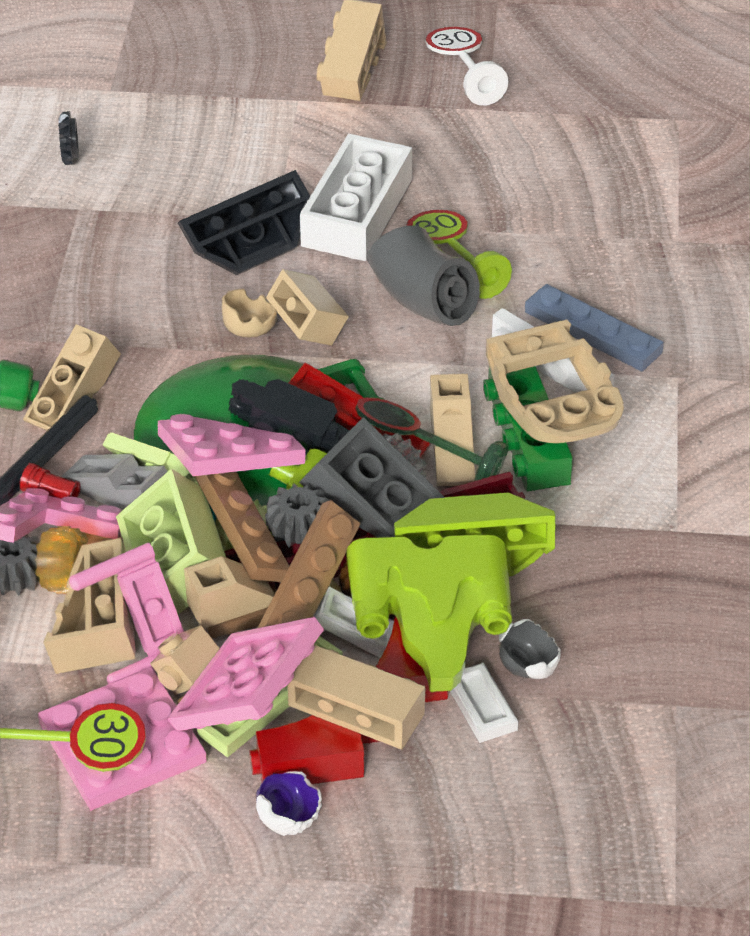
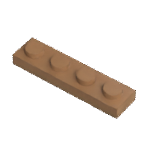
[195,472,289,582]
[258,500,361,628]

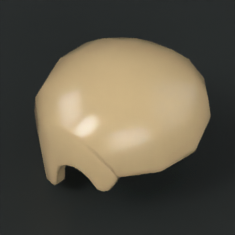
[222,289,277,338]

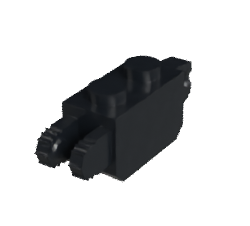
[228,379,350,456]

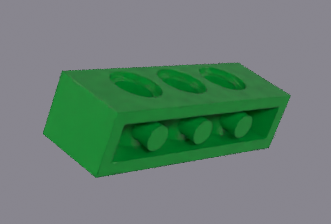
[483,366,573,492]

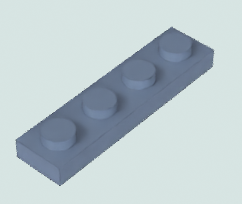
[525,284,664,372]

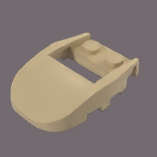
[486,319,624,443]

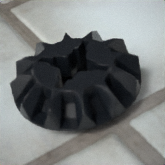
[58,111,79,165]

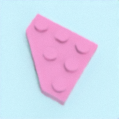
[158,414,305,476]

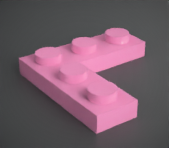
[0,488,122,543]

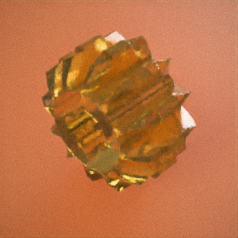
[34,526,88,594]

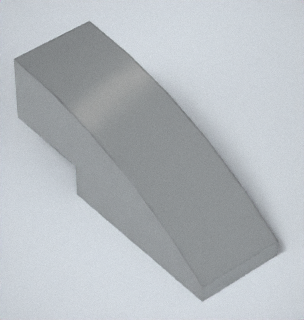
[61,454,168,510]

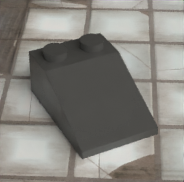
[299,417,445,538]

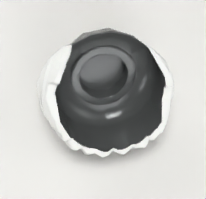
[499,619,561,679]

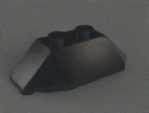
[178,170,310,275]

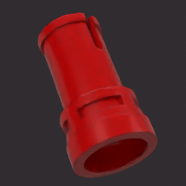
[20,463,81,499]

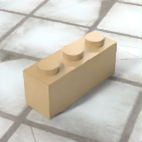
[287,645,425,750]

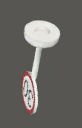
[426,27,509,106]

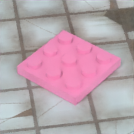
[167,617,324,731]
[38,667,207,811]

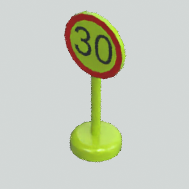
[407,210,512,299]
[0,703,146,772]

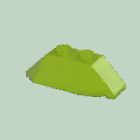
[394,493,555,577]

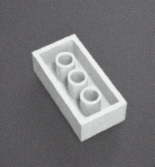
[300,134,412,261]

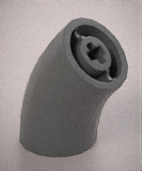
[367,226,480,326]

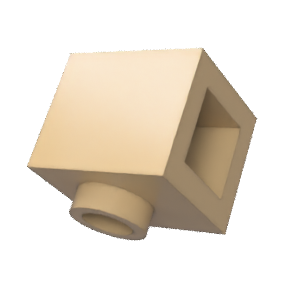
[150,625,220,695]

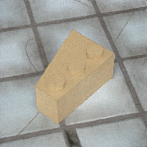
[317,0,387,101]
[43,538,136,674]

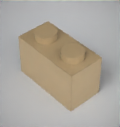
[266,269,349,346]

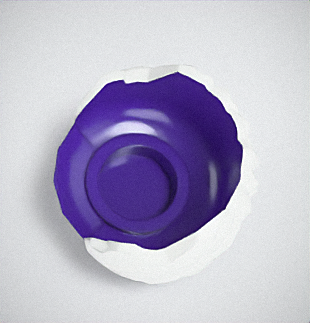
[256,771,322,836]

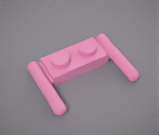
[69,542,184,684]

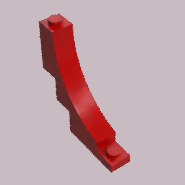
[249,616,448,784]

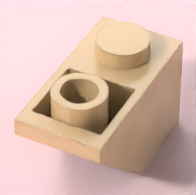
[184,556,275,629]

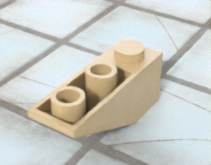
[23,324,121,431]
[430,374,475,486]

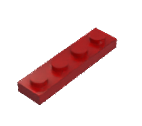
[289,362,433,468]

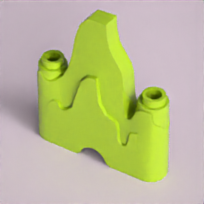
[346,535,512,692]

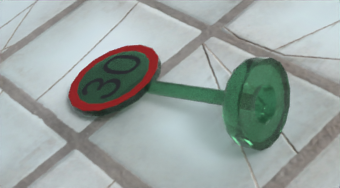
[355,398,509,481]

